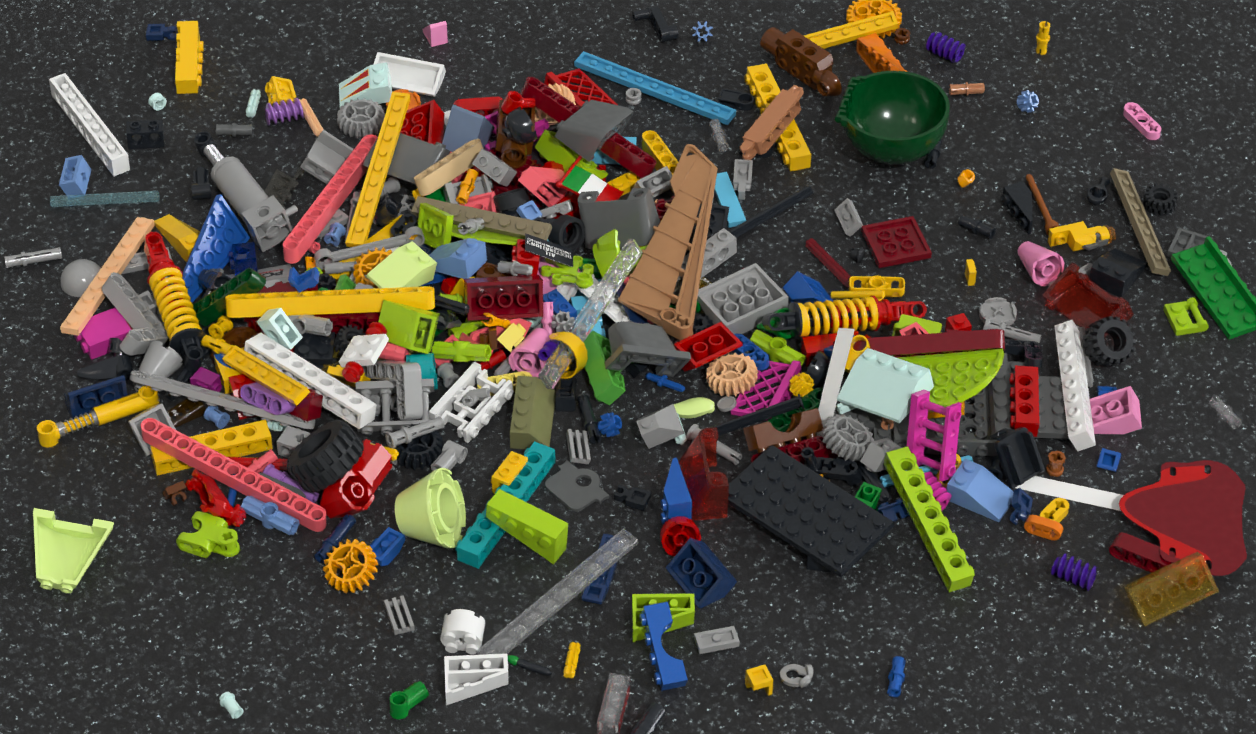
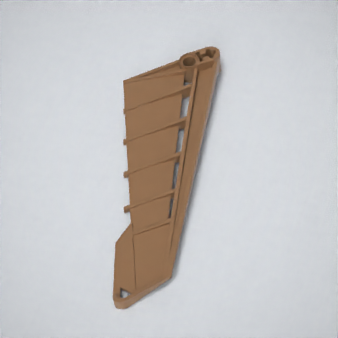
[618,144,718,341]

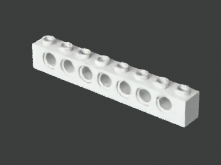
[49,73,130,176]
[1055,320,1096,451]
[244,333,377,429]

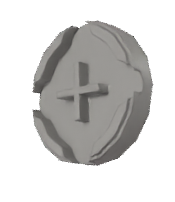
[979,297,1017,326]

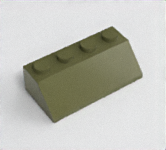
[510,376,556,449]

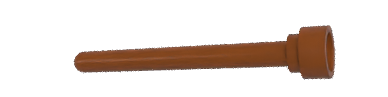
[1025,174,1059,235]

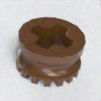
[894,28,910,45]

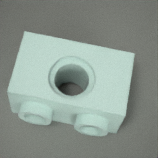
[257,308,303,350]

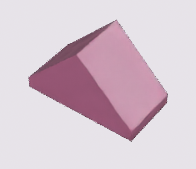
[422,21,448,47]

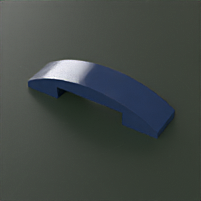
[582,533,623,604]

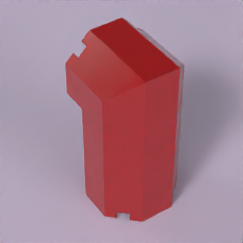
[320,439,392,519]

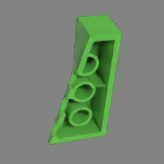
[582,331,626,405]

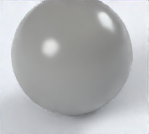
[60,259,101,297]

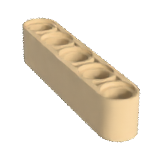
[414,139,484,196]

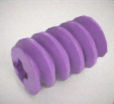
[265,97,304,126]

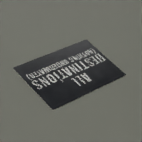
[525,233,573,267]

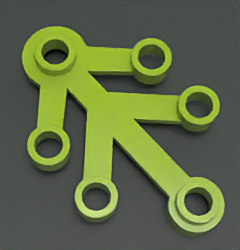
[541,256,594,289]

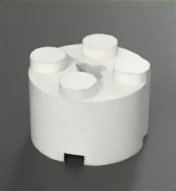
[440,609,485,654]

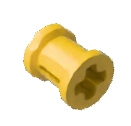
[208,315,233,339]

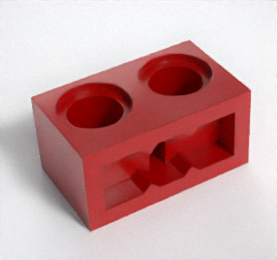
[511,239,540,276]

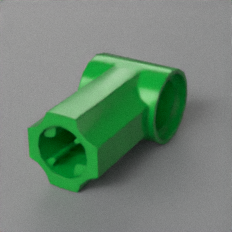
[389,681,429,720]

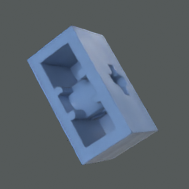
[59,155,91,199]

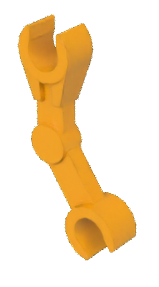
[481,313,524,337]

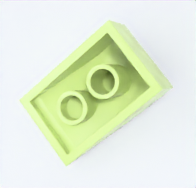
[366,241,437,288]

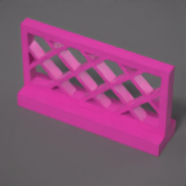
[731,360,802,421]

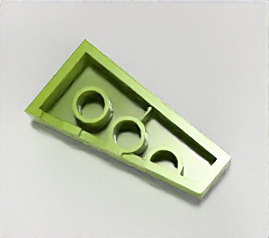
[486,489,568,564]

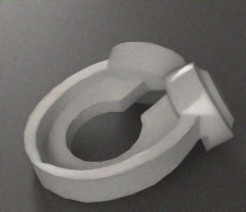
[780,664,813,688]

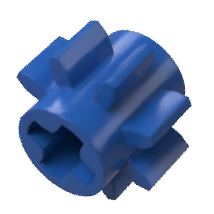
[598,412,622,437]

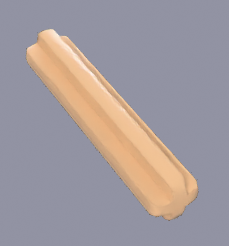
[299,98,324,137]

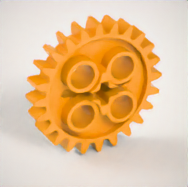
[846,0,902,39]

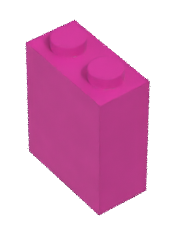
[74,308,131,360]

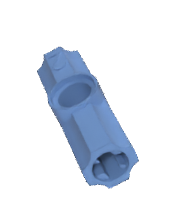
[241,495,300,535]

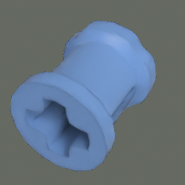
[324,222,346,247]
[204,406,230,429]

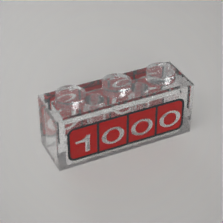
[597,673,631,734]

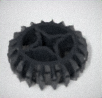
[395,423,444,470]

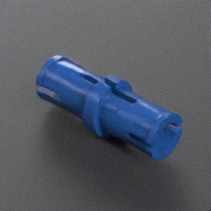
[887,656,906,697]

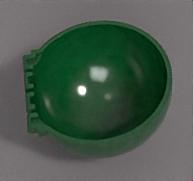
[835,71,950,165]

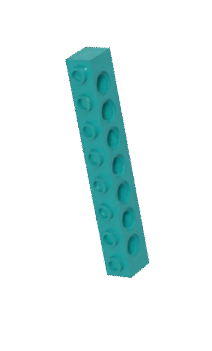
[456,441,555,569]

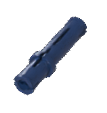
[314,514,356,563]

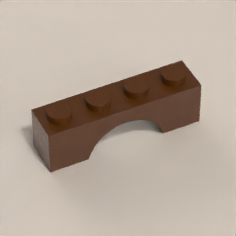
[743,408,823,453]

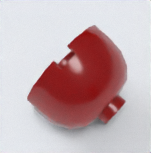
[660,516,701,557]

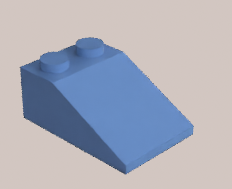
[429,238,487,279]
[947,459,1014,522]

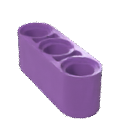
[240,382,295,415]

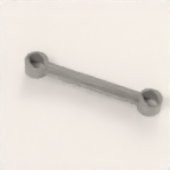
[314,226,425,270]

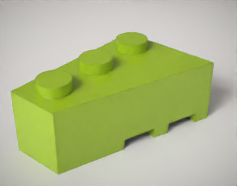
[632,594,695,642]

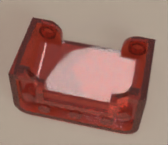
[1043,262,1134,337]
[678,427,729,520]

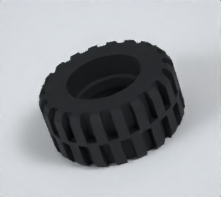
[287,420,364,493]

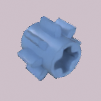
[692,21,713,42]
[1017,90,1039,113]

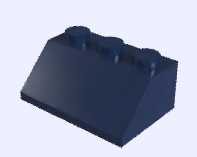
[64,375,128,419]
[666,538,737,608]

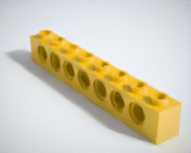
[744,63,811,171]

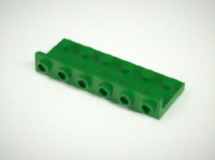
[1171,236,1256,340]

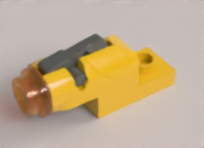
[1048,221,1116,251]

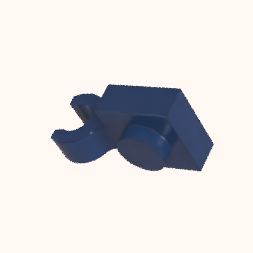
[146,24,178,41]
[1010,488,1033,525]

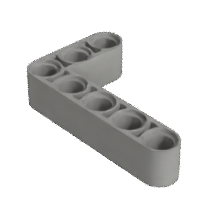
[102,272,168,355]
[362,360,423,421]

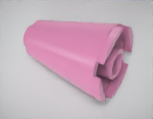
[1018,241,1064,286]
[509,328,551,377]

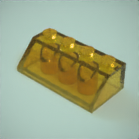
[1123,552,1219,626]

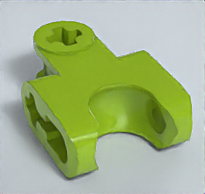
[176,511,240,558]

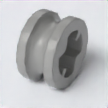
[626,88,641,105]

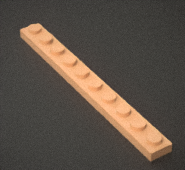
[60,217,155,336]

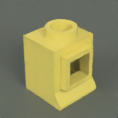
[497,323,527,352]

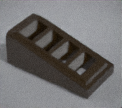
[167,398,206,428]

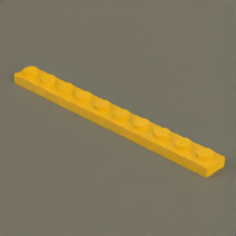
[345,92,411,247]

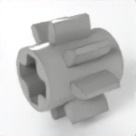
[551,310,575,332]

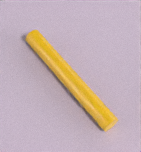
[831,291,885,299]

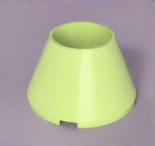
[395,468,466,549]

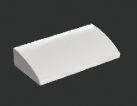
[373,52,446,97]

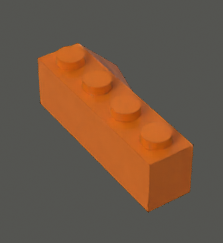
[856,33,907,73]

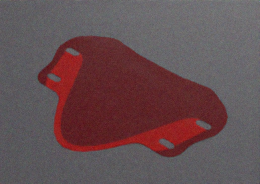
[1119,460,1247,576]

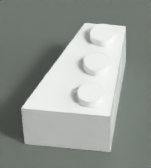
[444,654,508,705]

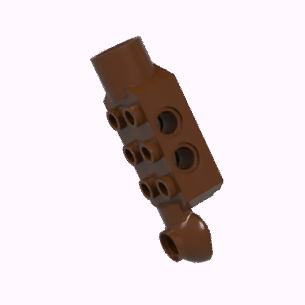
[760,27,842,97]
[495,98,535,168]

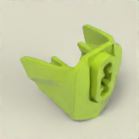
[593,229,648,291]

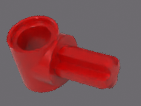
[501,91,536,114]

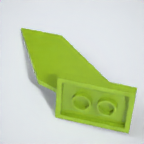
[417,203,525,249]

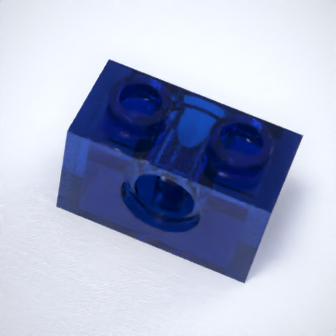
[229,242,258,276]

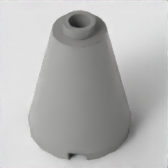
[133,340,183,392]

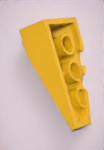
[154,214,200,263]

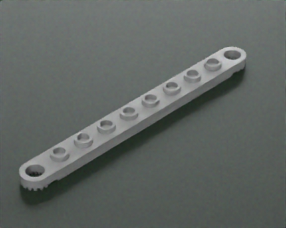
[130,370,315,429]

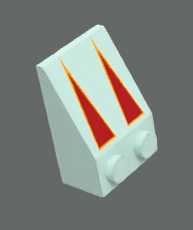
[339,63,392,106]

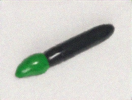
[507,655,552,676]

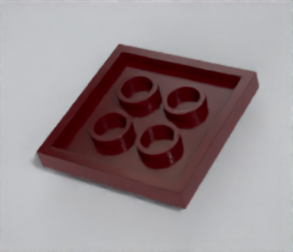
[861,216,932,268]

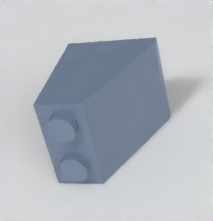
[442,105,495,152]

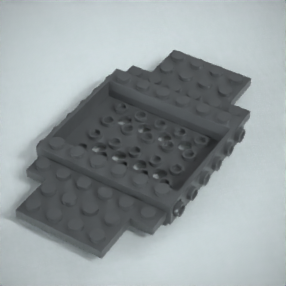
[834,353,1069,456]

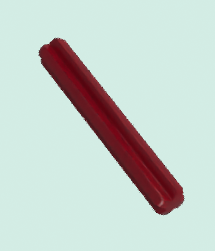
[805,238,855,288]

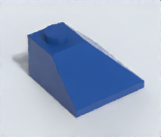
[783,271,833,304]

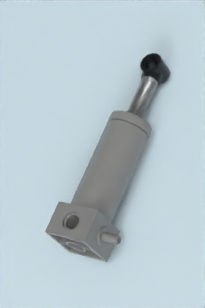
[194,131,298,252]

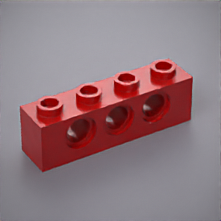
[1009,365,1040,437]

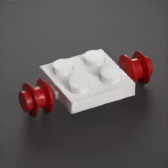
[339,322,389,382]

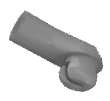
[462,388,490,407]

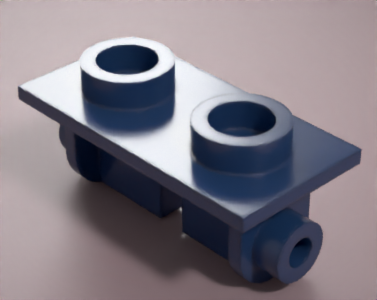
[876,498,910,522]

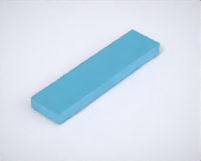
[714,172,746,228]

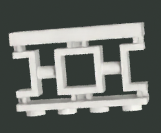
[429,362,514,443]

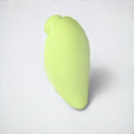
[674,397,715,418]

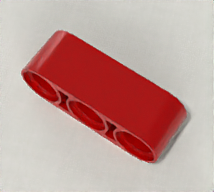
[453,97,502,117]

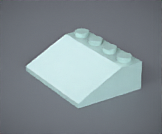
[837,348,934,423]

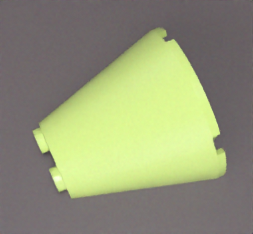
[33,508,114,593]

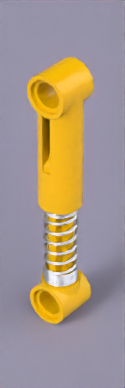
[37,385,159,448]

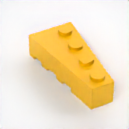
[175,21,204,94]

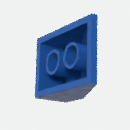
[660,458,692,525]

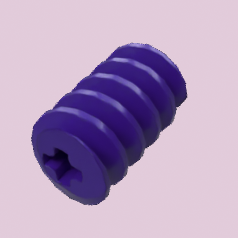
[926,32,966,63]
[1051,553,1097,591]

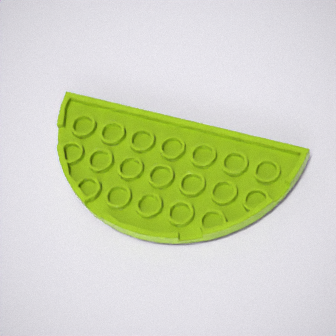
[899,349,1004,414]

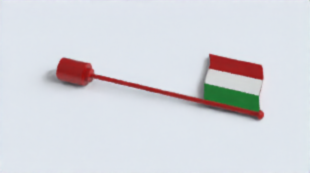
[555,155,624,201]

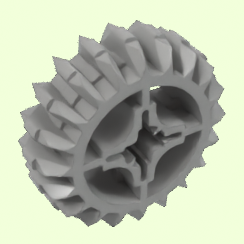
[337,98,385,139]
[821,414,874,461]

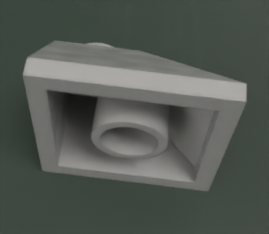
[128,403,176,456]
[636,404,684,449]

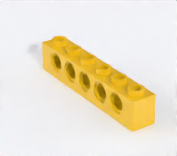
[150,420,273,476]

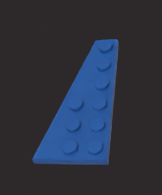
[182,194,250,303]

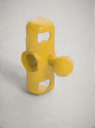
[849,276,905,301]

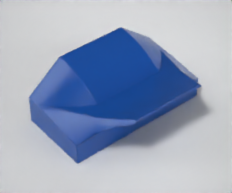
[369,527,405,566]

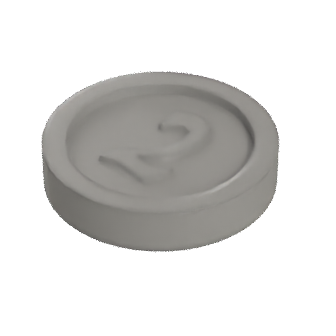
[717,396,737,412]

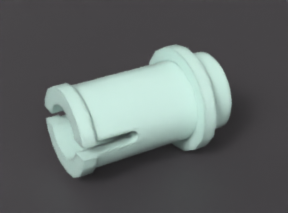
[219,692,244,719]

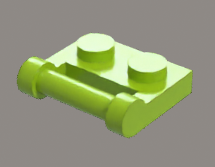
[1163,298,1209,336]

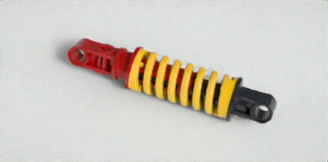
[144,232,205,372]
[762,295,927,338]

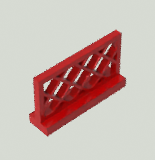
[544,68,618,108]

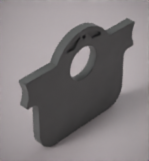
[545,460,609,512]

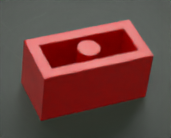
[441,277,461,295]

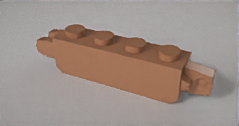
[740,85,804,160]

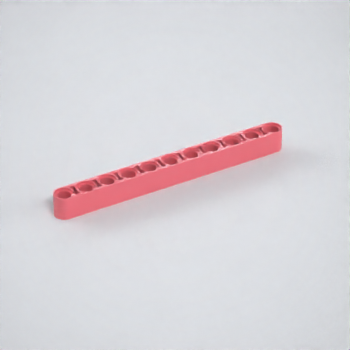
[283,134,378,264]
[141,418,326,532]

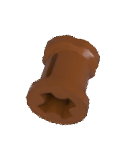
[1046,451,1066,477]

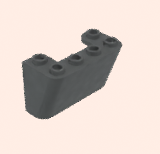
[578,188,660,250]

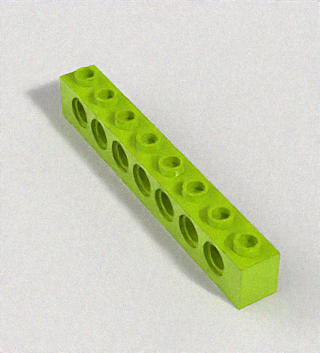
[884,446,975,592]

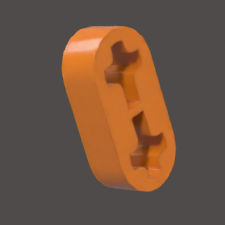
[1024,515,1063,540]

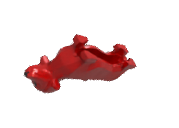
[185,469,246,527]

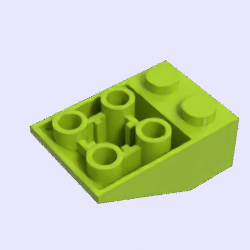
[378,300,440,354]

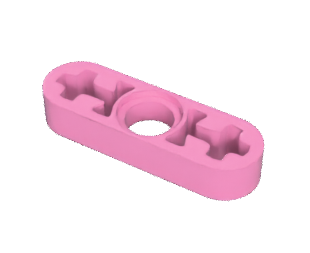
[1123,102,1161,140]

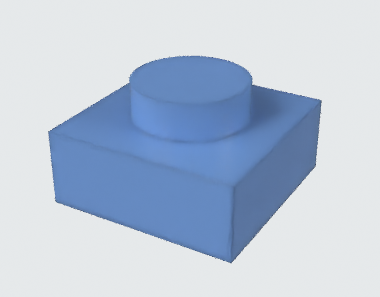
[516,200,543,220]

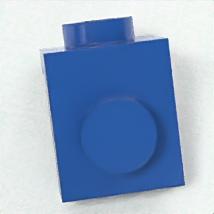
[288,267,320,293]

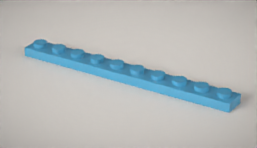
[574,51,736,125]

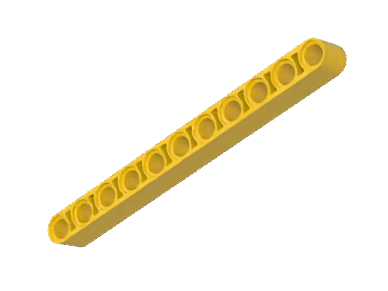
[225,286,435,318]

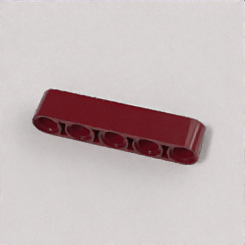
[751,435,838,465]
[1109,532,1208,590]

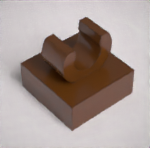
[479,326,497,350]
[162,481,187,506]

